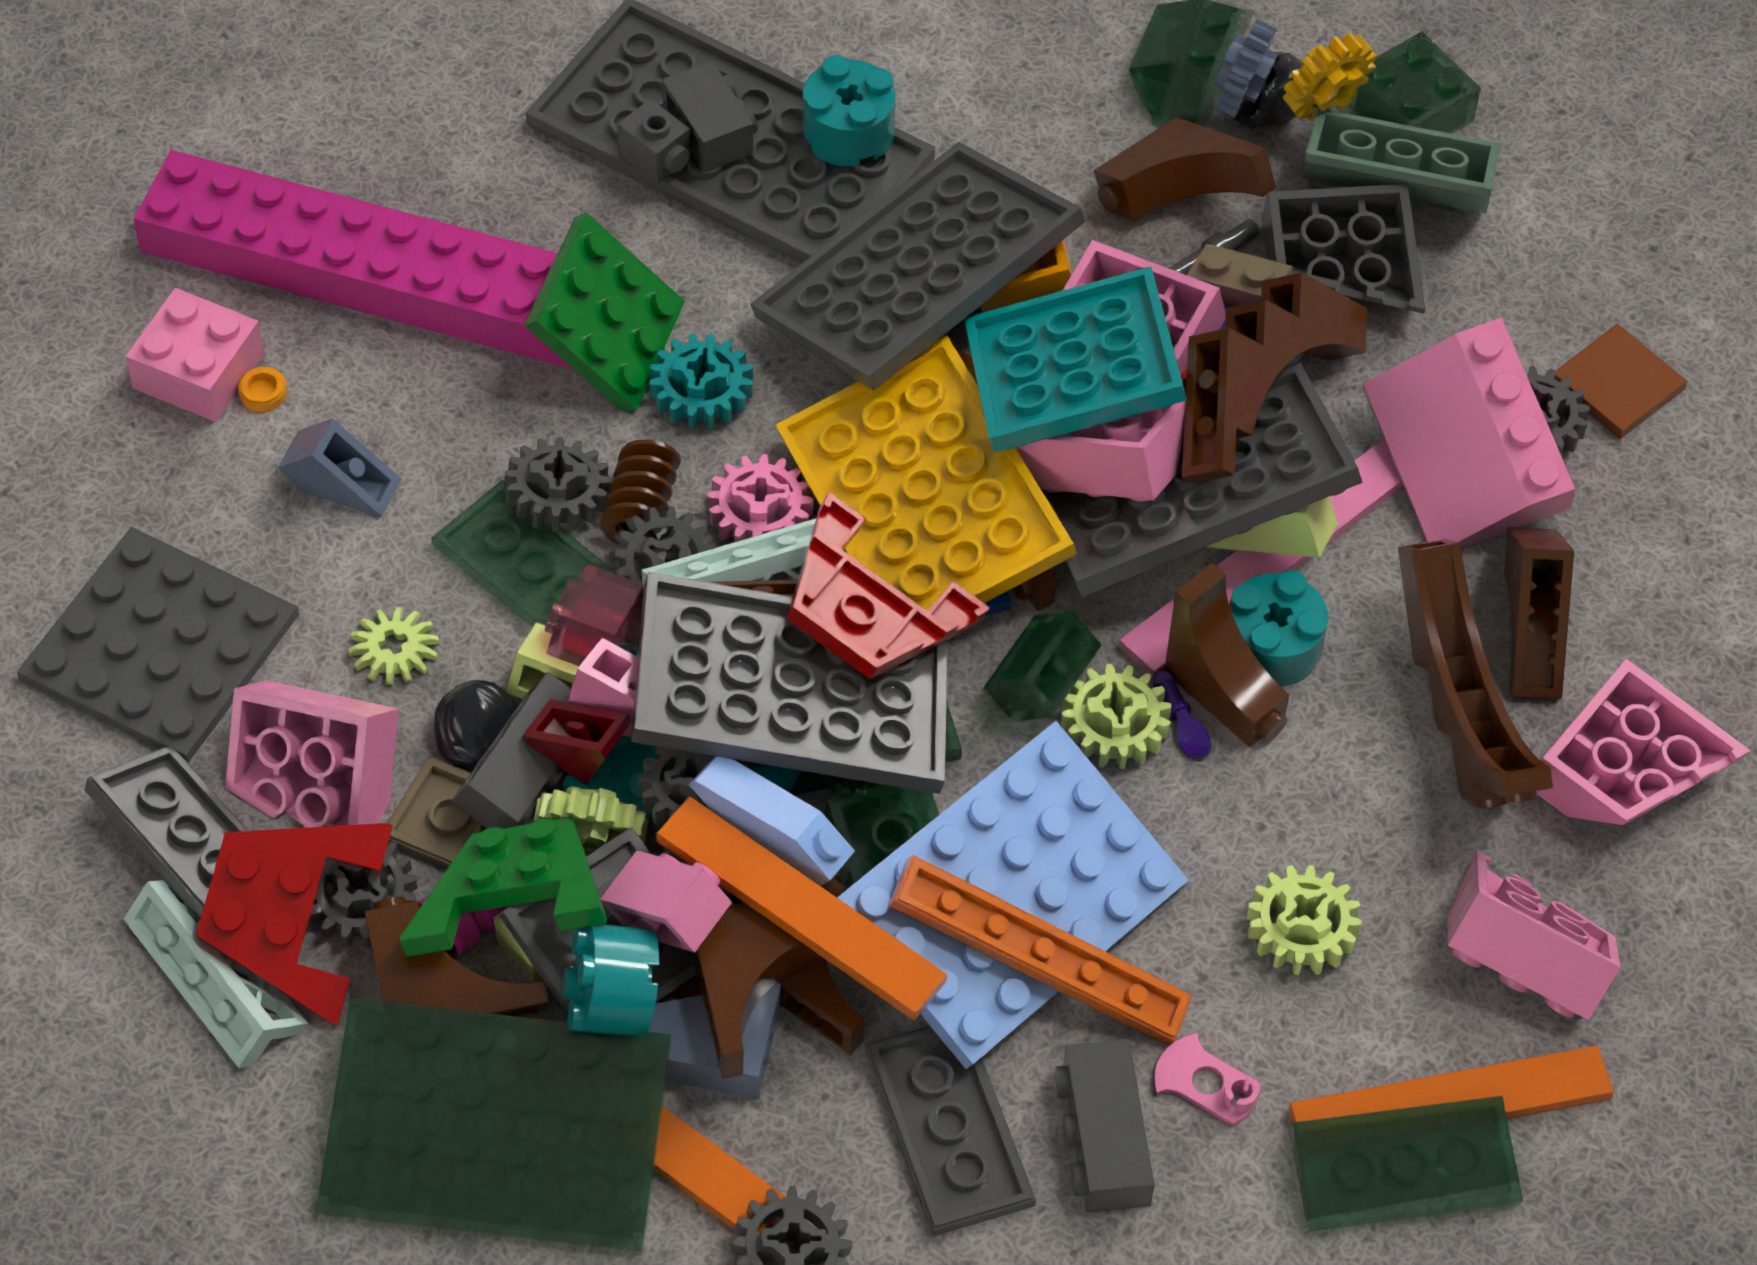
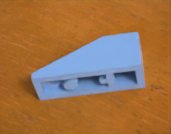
[689,756,855,886]

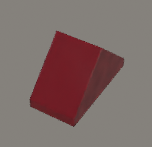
[522,699,632,786]

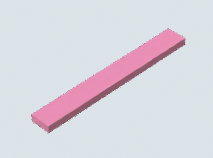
[1119,438,1403,679]

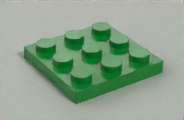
[524,212,685,412]

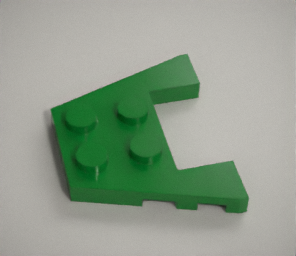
[399,817,607,957]

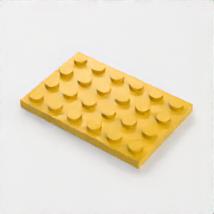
[775,335,1077,610]

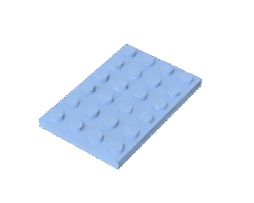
[837,721,1189,1069]

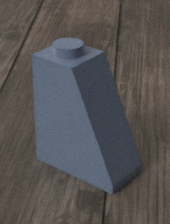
[625,982,781,1099]

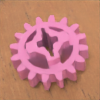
[707,454,814,542]

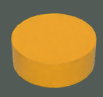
[238,367,288,413]

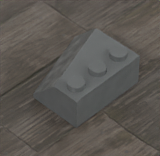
[1262,184,1426,314]

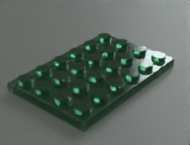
[316,998,672,1252]

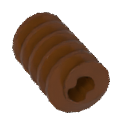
[600,439,681,545]

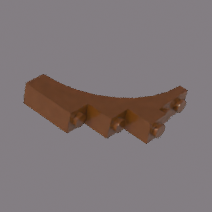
[1398,539,1553,808]

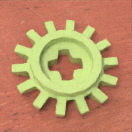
[348,607,439,685]

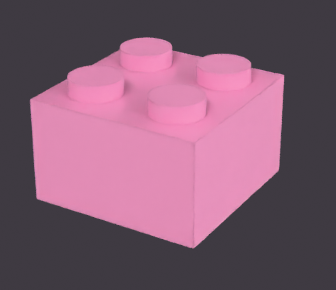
[125,288,264,422]

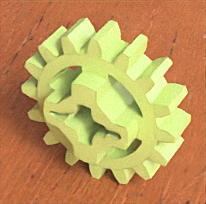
[1060,664,1171,769]
[533,786,649,852]
[1246,865,1362,975]

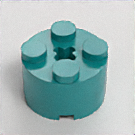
[803,55,896,167]
[1229,570,1328,686]
[562,925,659,1036]

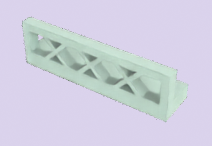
[642,519,816,588]
[123,880,308,1068]

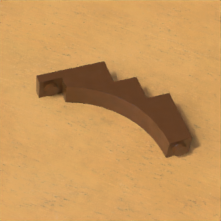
[1182,272,1367,483]

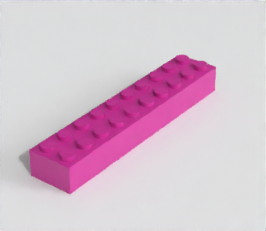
[133,150,573,369]

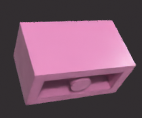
[600,851,732,953]

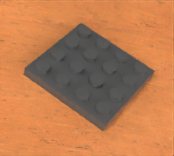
[17,527,299,763]

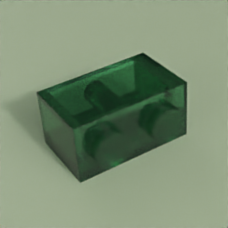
[984,610,1102,722]

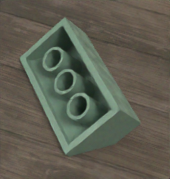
[1303,108,1501,214]

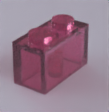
[544,564,644,666]

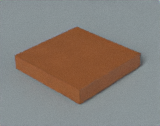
[1554,323,1687,439]

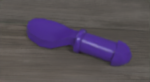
[1153,671,1212,760]

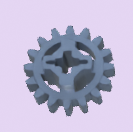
[1213,19,1278,119]

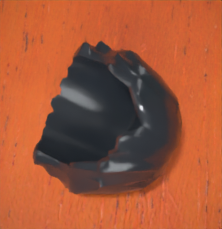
[1232,52,1303,127]
[434,680,518,773]

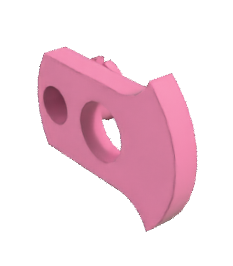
[1154,1034,1260,1127]

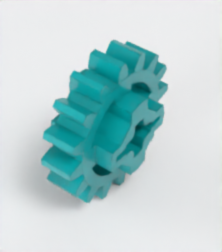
[650,333,753,429]

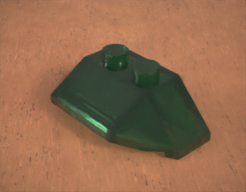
[1129,0,1255,128]

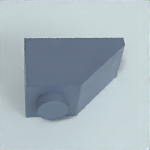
[278,418,401,517]

